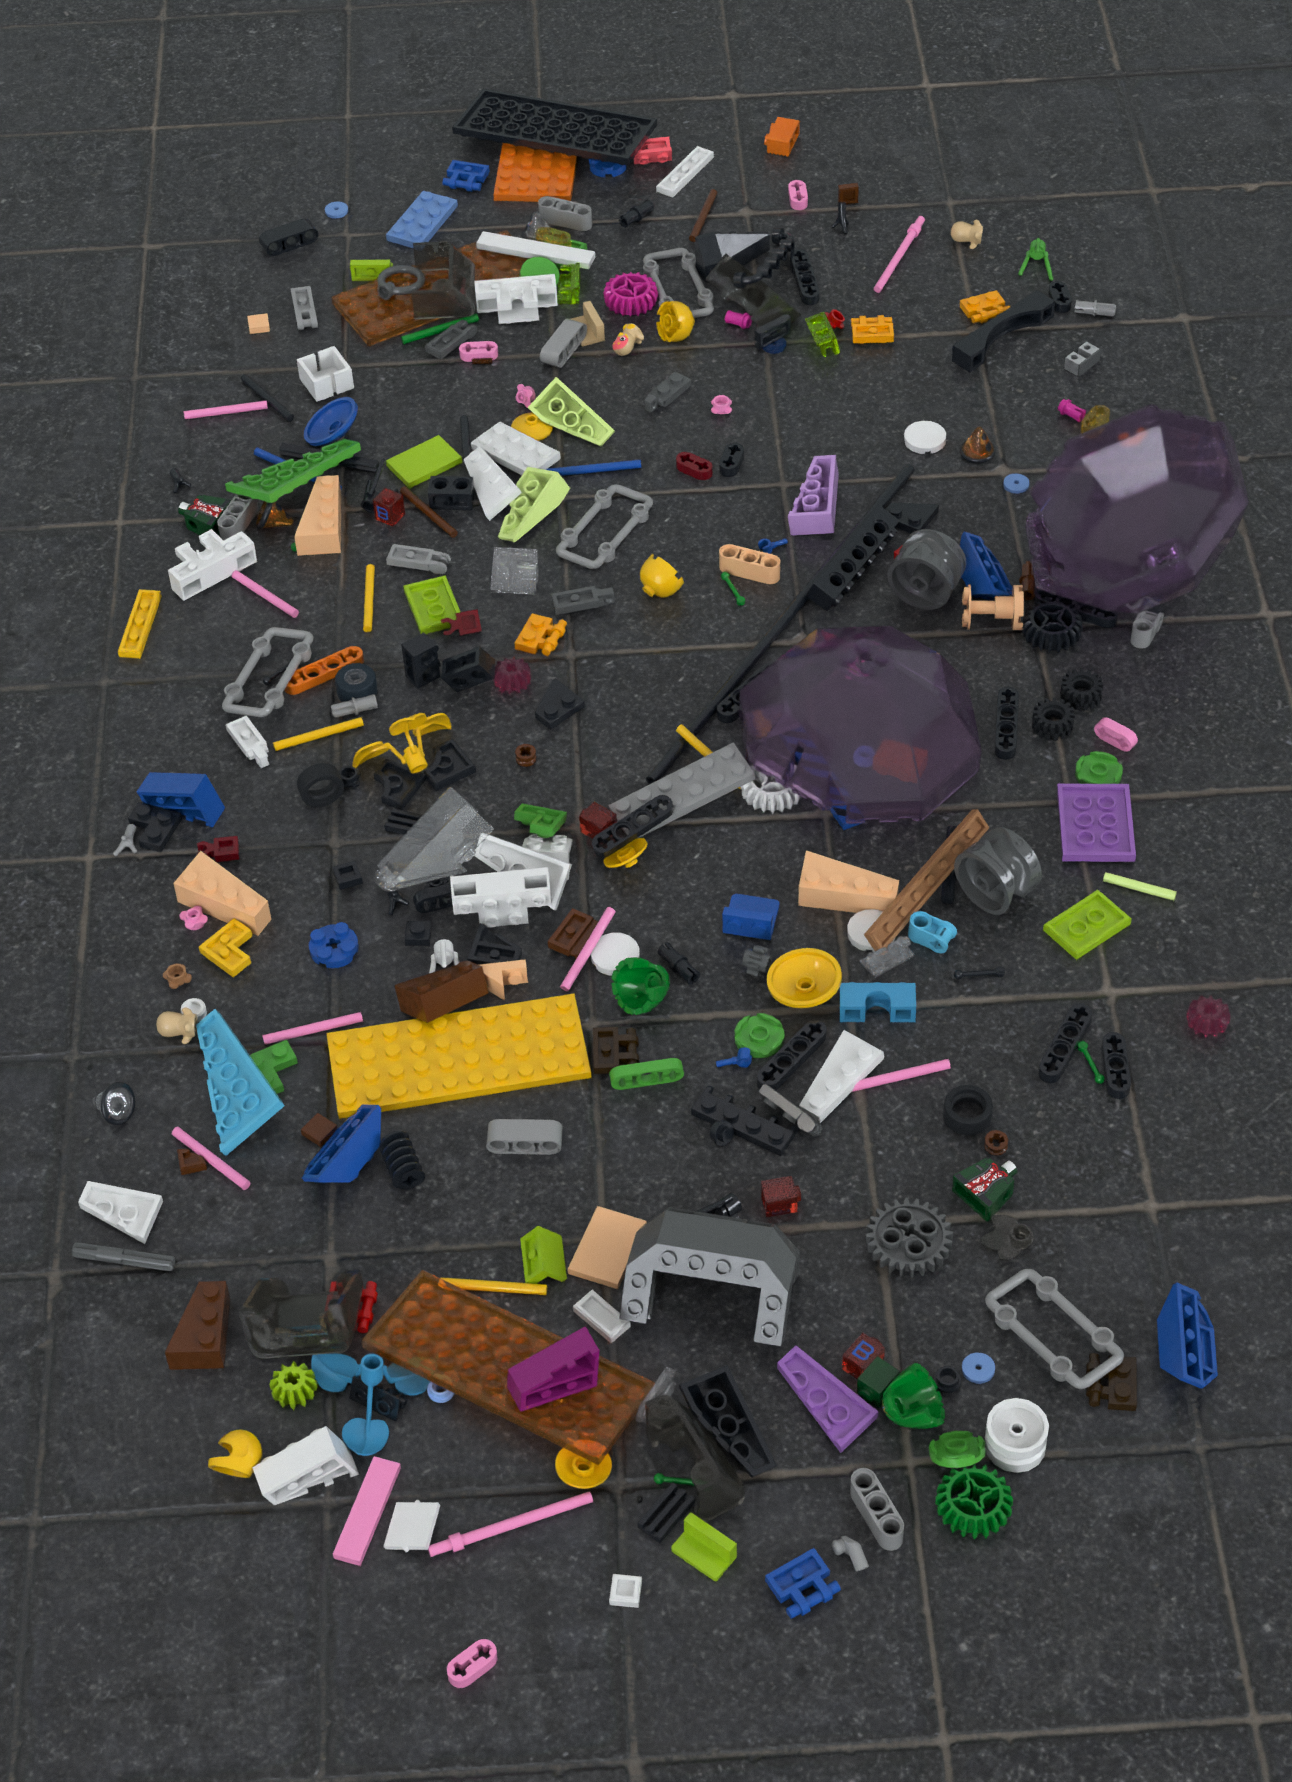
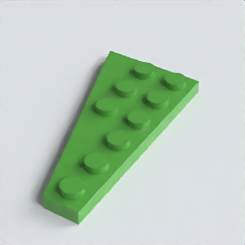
[225,439,361,503]

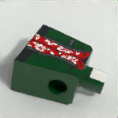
[178,495,231,536]
[952,1158,1018,1222]

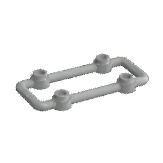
[643,248,714,318]
[556,484,653,569]
[222,627,314,717]
[985,1269,1124,1389]

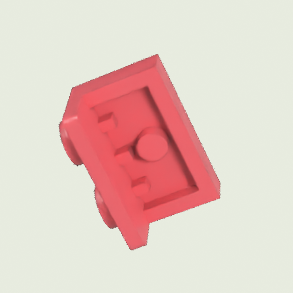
[633,137,672,165]

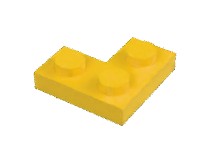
[199,918,252,978]

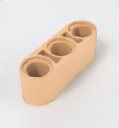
[719,544,780,584]

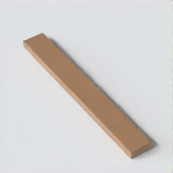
[864,809,989,953]

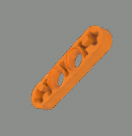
[284,646,364,695]

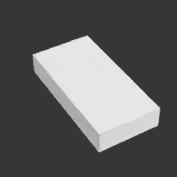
[573,1290,630,1343]

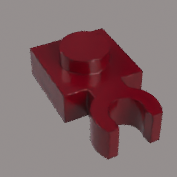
[440,609,482,635]
[197,836,239,862]

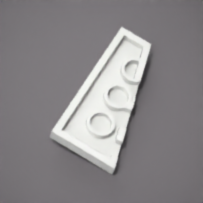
[464,446,522,521]

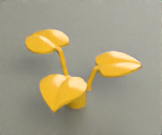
[352,713,451,773]

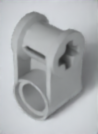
[1130,607,1164,648]

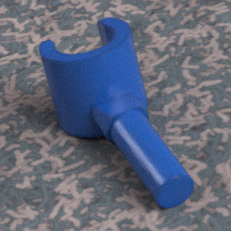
[758,538,788,554]
[716,1047,752,1068]

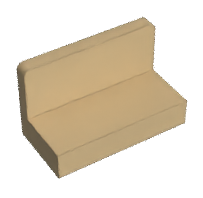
[571,301,605,346]

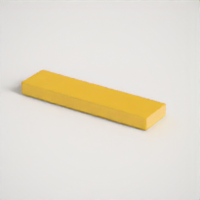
[118,589,162,659]

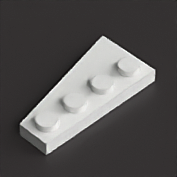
[473,832,572,910]
[799,1030,884,1123]

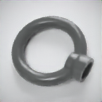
[377,265,425,300]

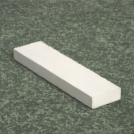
[656,146,714,198]

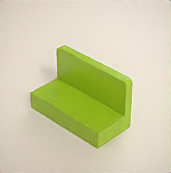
[350,259,393,281]
[520,1226,567,1284]
[671,1512,737,1581]

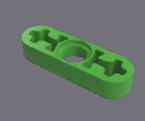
[609,1058,684,1090]

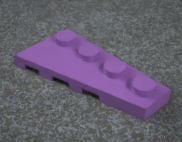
[777,1346,878,1453]

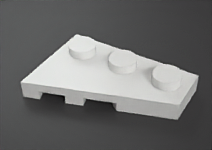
[78,1181,163,1244]

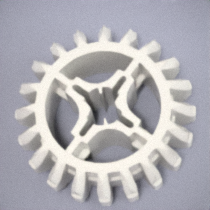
[740,757,804,814]

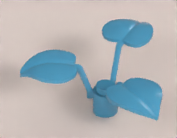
[311,1352,438,1456]

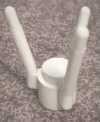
[429,939,460,973]

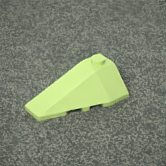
[528,377,615,447]
[498,467,570,542]

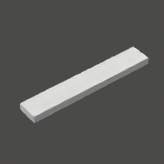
[476,231,595,269]

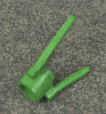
[1018,238,1053,281]

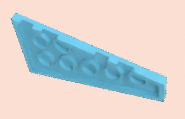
[196,1009,285,1156]

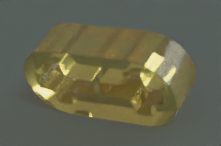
[535,227,571,247]
[1081,405,1110,437]

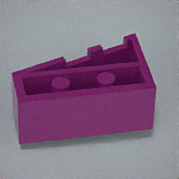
[507,1326,599,1412]

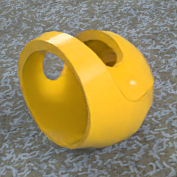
[208,1429,263,1478]

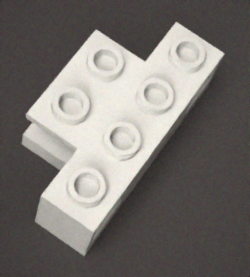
[474,274,558,324]
[168,529,257,601]
[450,867,551,927]

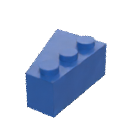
[137,772,225,828]

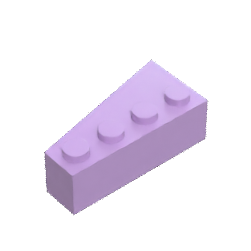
[788,455,839,535]

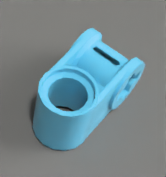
[908,911,957,953]

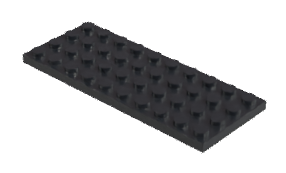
[452,88,657,165]

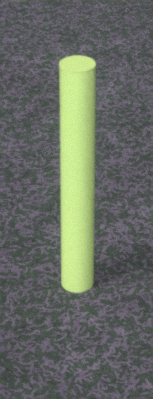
[1103,872,1177,901]

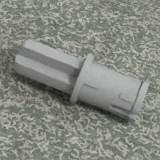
[1075,300,1116,317]
[331,694,378,717]

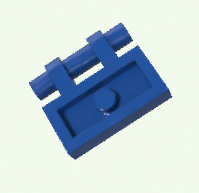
[443,160,490,192]
[765,1548,841,1619]

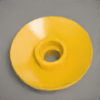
[511,412,553,441]
[604,838,647,868]
[555,1441,612,1489]

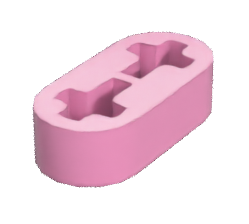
[788,180,808,210]
[459,341,498,362]
[1094,718,1138,752]
[447,1639,498,1688]

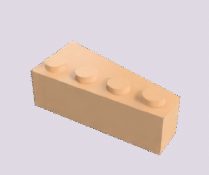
[294,475,341,556]
[173,851,271,936]
[798,851,899,913]

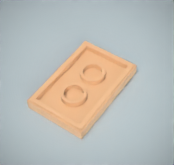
[568,1206,647,1289]

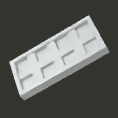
[470,422,561,475]

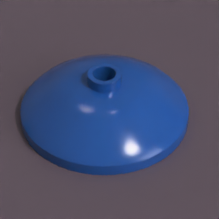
[304,397,358,446]

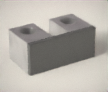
[1064,342,1101,377]

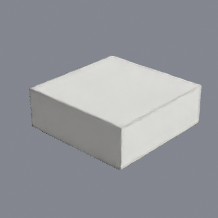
[609,1574,642,1608]

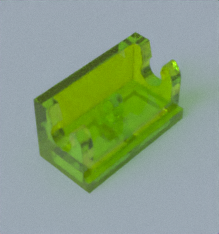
[557,263,581,304]
[805,312,840,357]

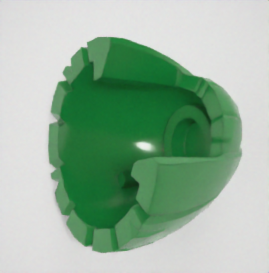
[611,957,670,1015]
[882,1363,945,1429]

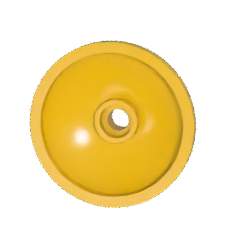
[767,948,842,1008]

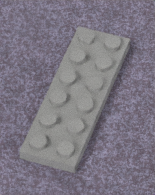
[608,742,756,838]

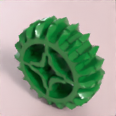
[935,1464,1013,1540]

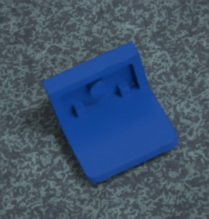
[722,894,779,940]

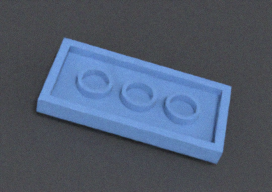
[386,191,458,250]

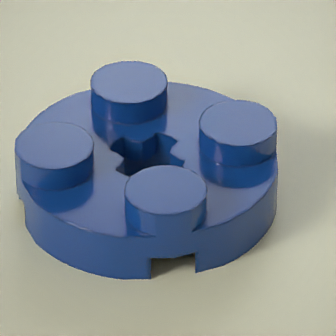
[588,158,627,177]
[309,922,359,968]

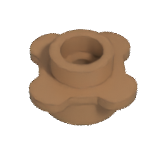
[163,964,192,989]

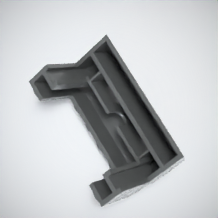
[619,1207,800,1346]

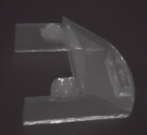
[374,787,493,892]

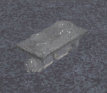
[860,936,915,978]

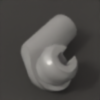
[832,1536,869,1572]

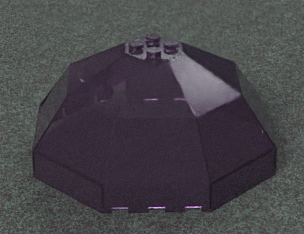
[1025,404,1249,614]
[739,626,982,824]

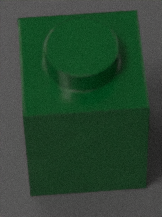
[857,1356,900,1408]

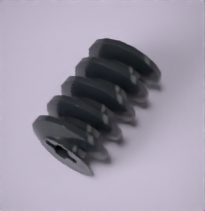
[379,1131,425,1189]

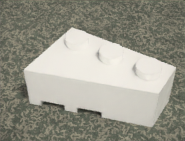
[252,1426,359,1505]

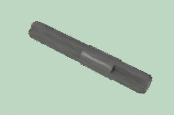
[72,1242,176,1272]

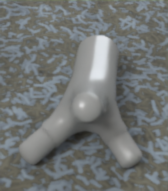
[113,824,137,856]

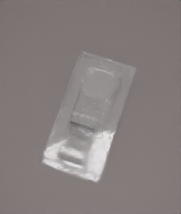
[636,1366,677,1426]

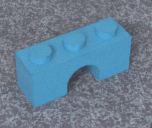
[839,982,916,1022]

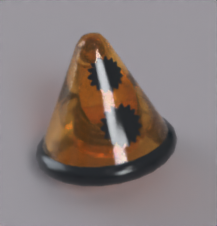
[960,427,996,463]
[256,501,293,529]

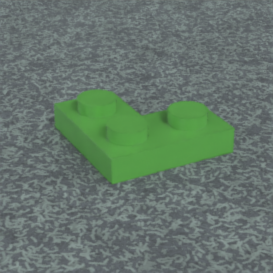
[514,803,567,838]
[250,1040,298,1094]

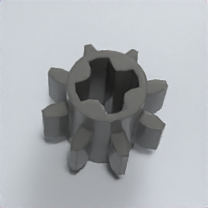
[742,945,772,977]

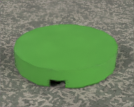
[519,257,560,287]
[1075,751,1123,784]
[735,1013,785,1058]
[929,1431,986,1468]

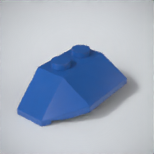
[960,532,1012,600]
[302,1104,381,1183]
[1157,1282,1218,1389]

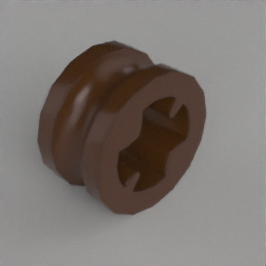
[515,744,537,767]
[984,1130,1008,1156]

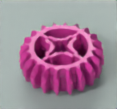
[604,272,658,317]

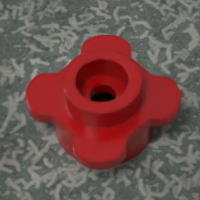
[824,309,845,329]

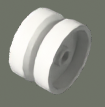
[985,1398,1049,1473]

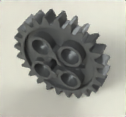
[866,1198,953,1277]

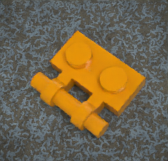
[960,290,1010,323]
[851,315,894,344]
[514,613,567,656]

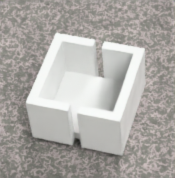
[297,346,354,402]

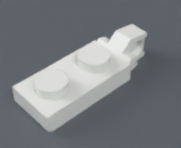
[226,715,270,768]

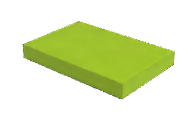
[386,435,462,489]
[403,575,460,634]
[1043,890,1132,960]

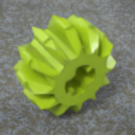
[270,1361,317,1410]

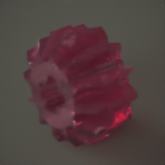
[493,657,531,694]
[1186,994,1231,1038]

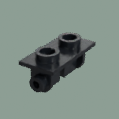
[349,1376,408,1421]

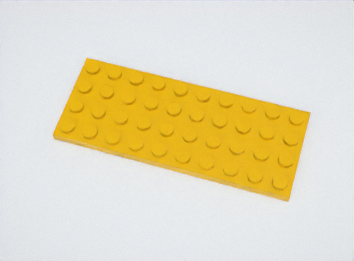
[327,994,591,1119]

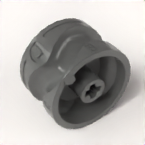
[887,529,966,610]
[954,827,1042,915]

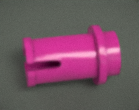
[725,310,752,329]
[1058,399,1086,422]

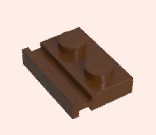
[548,908,599,959]

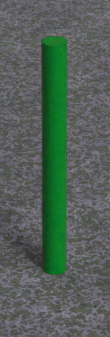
[401,313,479,344]

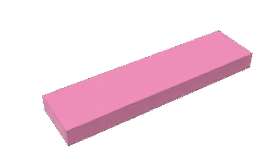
[333,1456,401,1566]

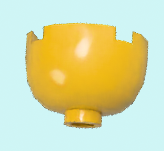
[656,301,695,342]
[640,554,684,598]

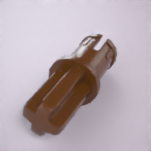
[1019,561,1037,600]

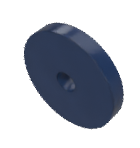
[763,337,786,354]

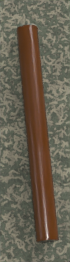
[689,189,717,242]
[400,486,458,538]

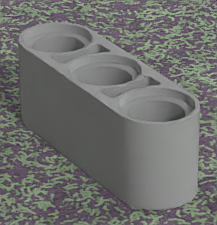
[538,196,592,231]
[540,318,587,368]
[217,494,259,541]
[486,1119,563,1155]
[850,1468,904,1551]

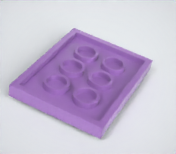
[1057,784,1136,862]

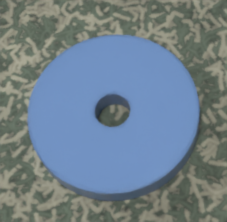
[325,201,348,219]
[1003,473,1029,494]
[962,1353,995,1384]

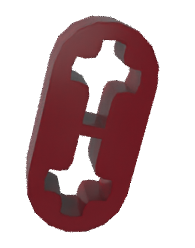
[676,452,713,480]

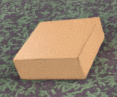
[247,313,270,334]

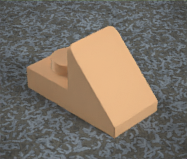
[480,959,528,1000]

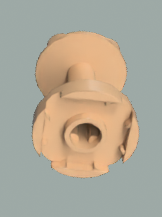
[962,585,1024,630]

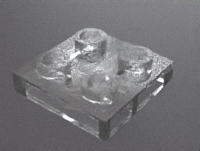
[490,547,539,594]

